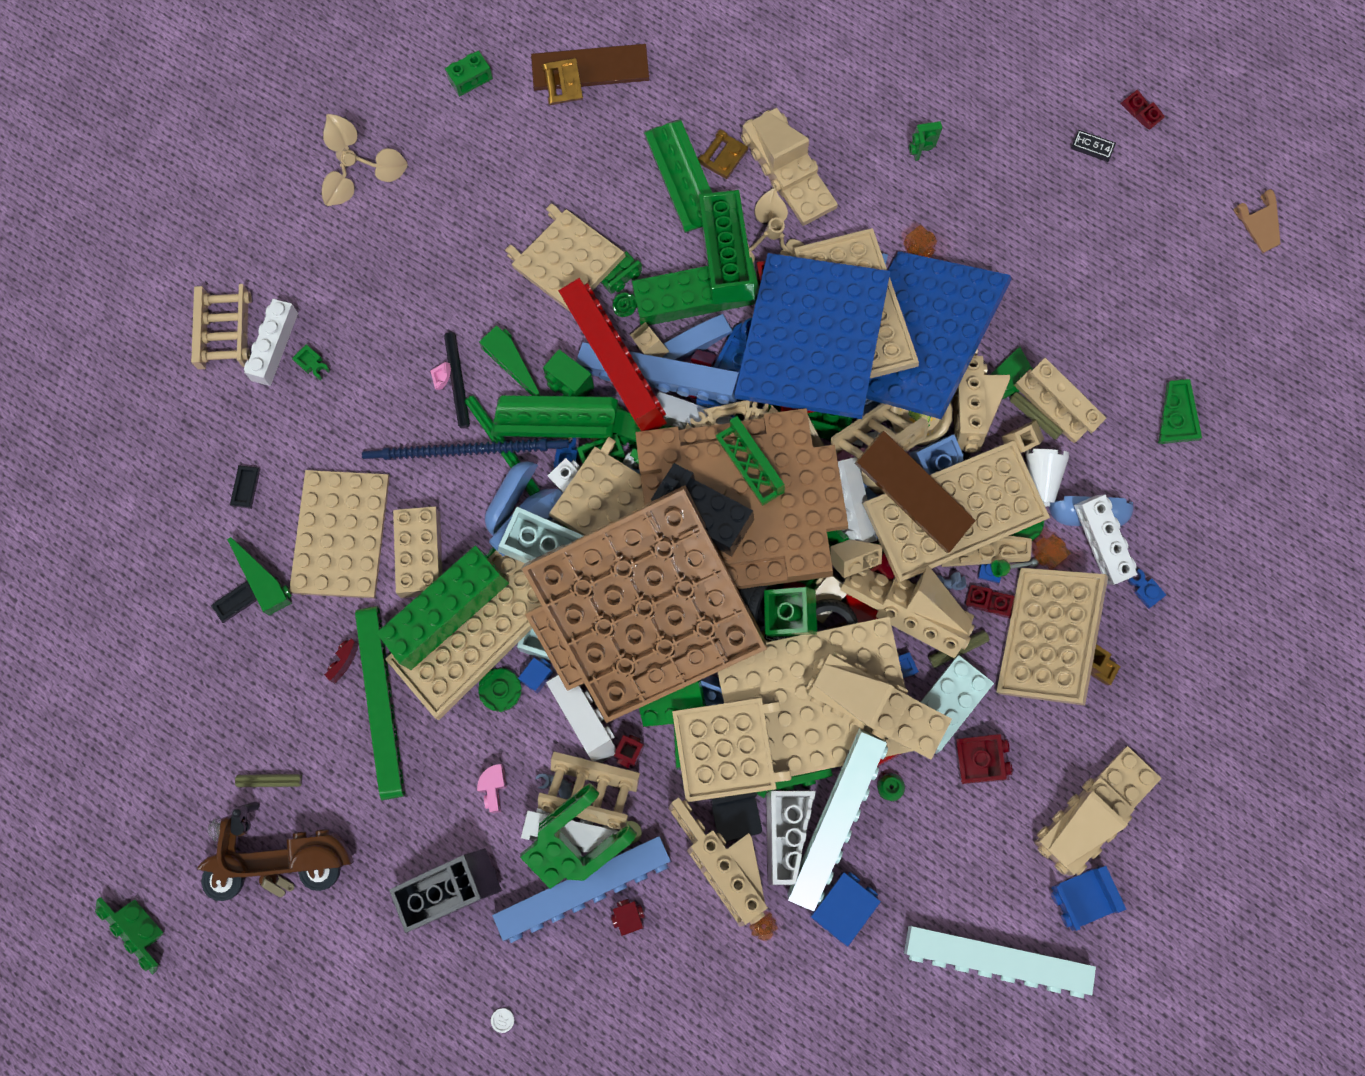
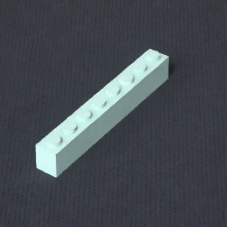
[787,728,888,911]
[904,926,1096,998]

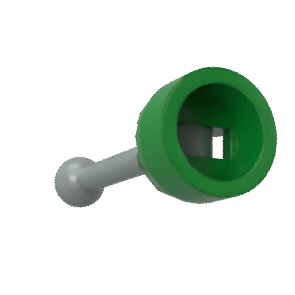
[991,559,1038,577]

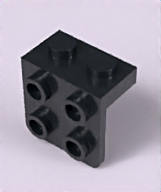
[710,792,762,841]

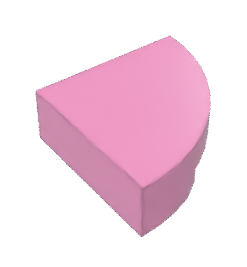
[430,362,451,390]

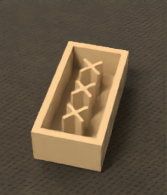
[393,506,443,598]

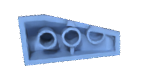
[910,435,963,475]
[489,489,563,556]

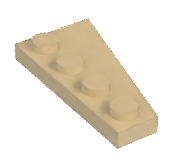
[941,536,1032,567]

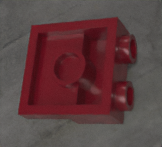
[956,734,1013,784]

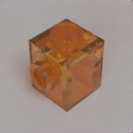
[903,224,937,258]
[1033,534,1071,570]

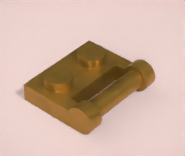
[542,58,583,105]
[698,129,748,179]

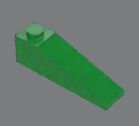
[479,325,540,396]
[227,537,292,616]

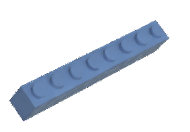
[576,342,739,404]
[492,836,671,943]

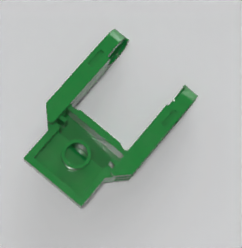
[520,783,637,889]

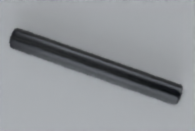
[444,332,470,429]

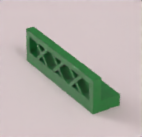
[715,416,785,506]

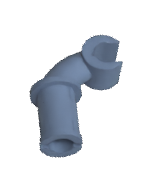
[920,572,967,590]
[535,773,572,800]

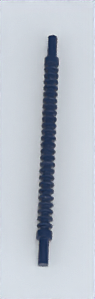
[362,438,569,460]

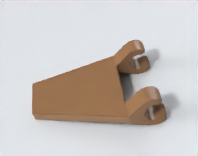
[1234,189,1281,253]

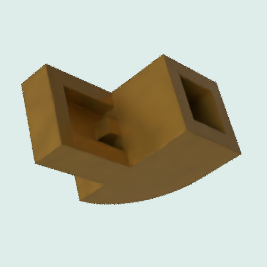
[1091,644,1121,685]

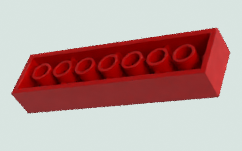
[558,278,667,431]

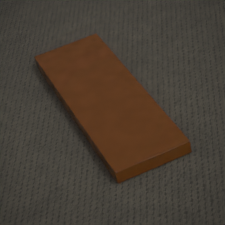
[531,44,649,91]
[854,431,976,553]

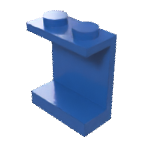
[1051,865,1127,931]
[810,872,881,947]

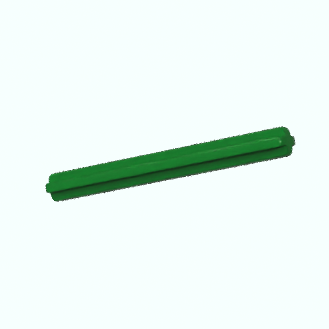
[465,395,540,496]

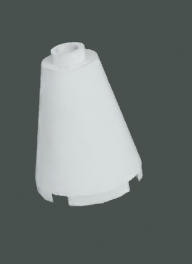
[1025,449,1069,507]

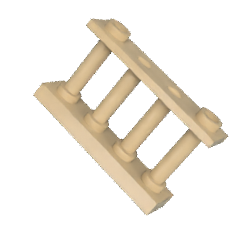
[191,284,252,369]
[1014,358,1106,443]
[831,403,928,478]
[538,752,640,830]

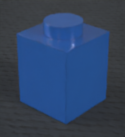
[518,658,553,694]

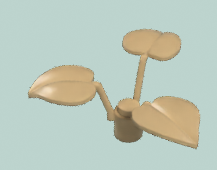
[322,114,408,206]
[748,189,804,262]

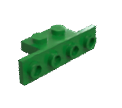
[95,897,163,975]

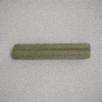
[1010,392,1063,440]
[928,630,990,668]
[235,774,302,787]

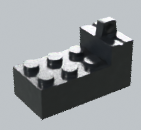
[651,463,754,557]
[389,848,502,933]

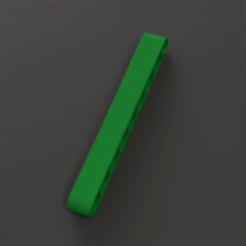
[355,606,405,801]

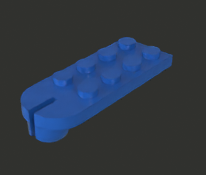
[696,318,752,418]

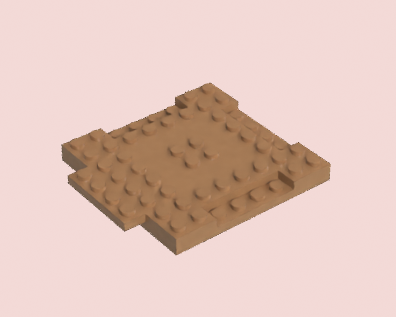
[635,408,848,589]
[521,486,767,723]

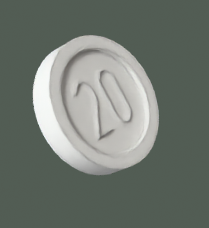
[491,1008,514,1033]

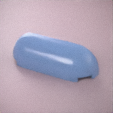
[485,461,538,536]
[1049,496,1134,526]

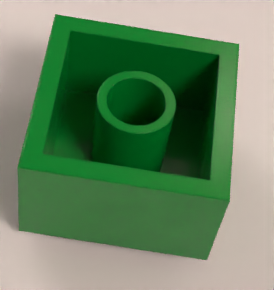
[543,349,594,397]
[764,587,817,637]

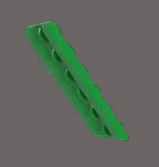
[643,119,712,233]
[491,395,618,438]

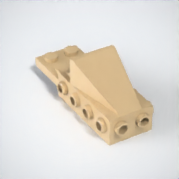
[741,108,838,226]
[953,348,1010,453]
[840,567,974,658]
[806,652,952,760]
[1034,746,1162,876]
[668,798,768,927]

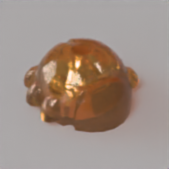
[749,913,778,941]

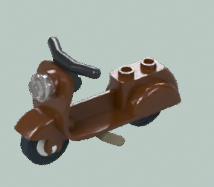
[196,802,354,901]

